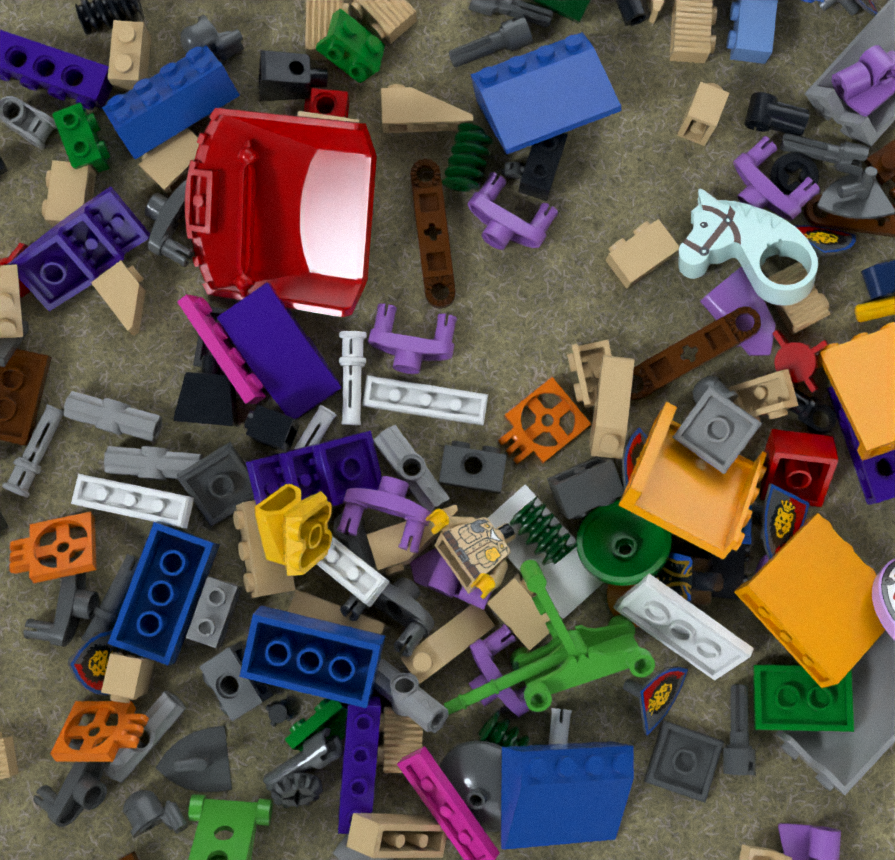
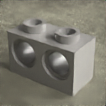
[186,577,243,648]

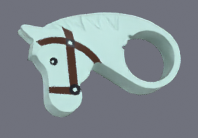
[678,189,818,306]

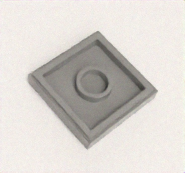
[672,386,762,474]

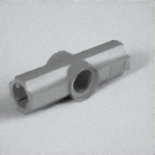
[64,391,162,442]
[373,425,450,513]
[104,446,203,481]
[374,659,448,733]
[104,690,187,783]

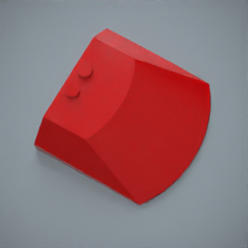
[185,108,377,317]

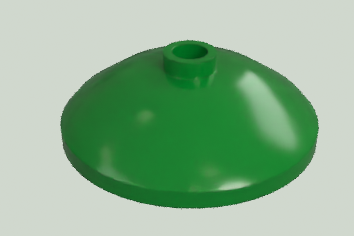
[576,500,672,586]

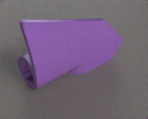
[832,45,895,117]
[700,266,776,356]
[410,548,492,610]
[778,823,841,860]

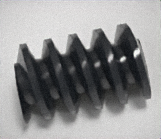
[75,0,144,35]

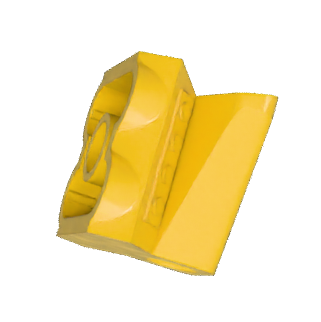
[255,484,332,576]

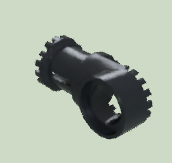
[788,383,837,434]

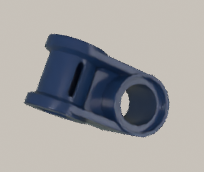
[861,260,895,300]

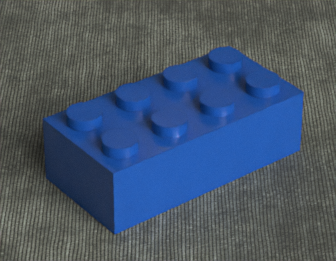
[102,45,240,159]
[108,522,220,665]
[239,605,385,708]

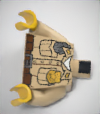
[425,509,516,599]

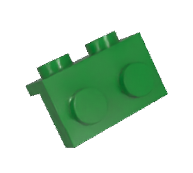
[316,8,385,83]
[53,102,111,173]
[285,698,347,752]

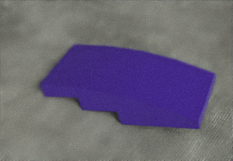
[8,186,150,311]
[217,282,342,420]
[246,431,382,506]

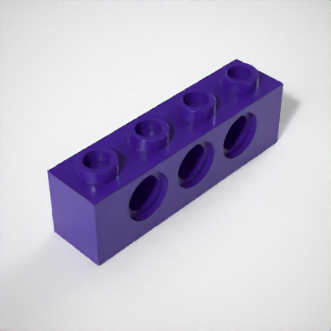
[0,30,113,110]
[827,386,895,505]
[338,696,381,834]

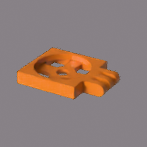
[498,377,591,464]
[9,511,96,583]
[50,701,149,762]

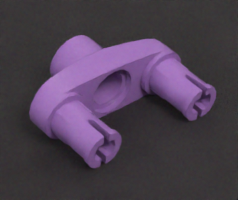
[733,136,821,221]
[468,172,558,250]
[368,303,457,374]
[337,476,431,553]
[468,624,529,718]

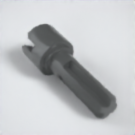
[469,0,553,27]
[449,14,533,67]
[780,133,869,176]
[723,684,756,776]
[263,728,344,791]

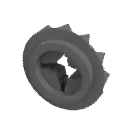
[271,773,323,808]

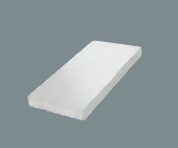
[488,484,604,619]
[614,573,754,680]

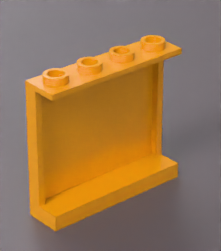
[818,322,895,461]
[619,402,767,559]
[734,513,885,688]

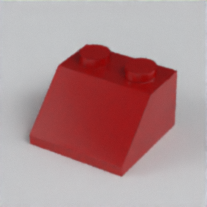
[760,429,839,507]

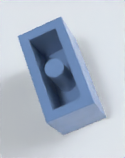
[726,0,778,64]

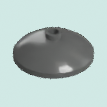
[439,741,502,832]

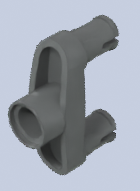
[145,179,194,267]
[24,558,99,647]
[340,577,434,657]
[33,739,107,827]

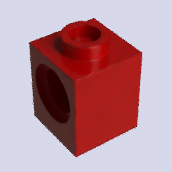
[304,88,350,118]

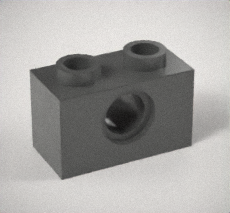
[439,441,507,494]
[199,641,273,721]

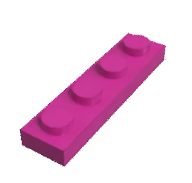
[177,294,266,404]
[397,746,500,860]

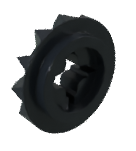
[769,153,819,195]

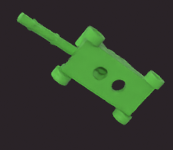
[444,560,655,715]
[188,794,273,860]

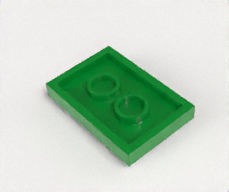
[753,665,854,732]

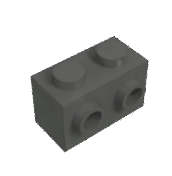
[547,456,624,519]

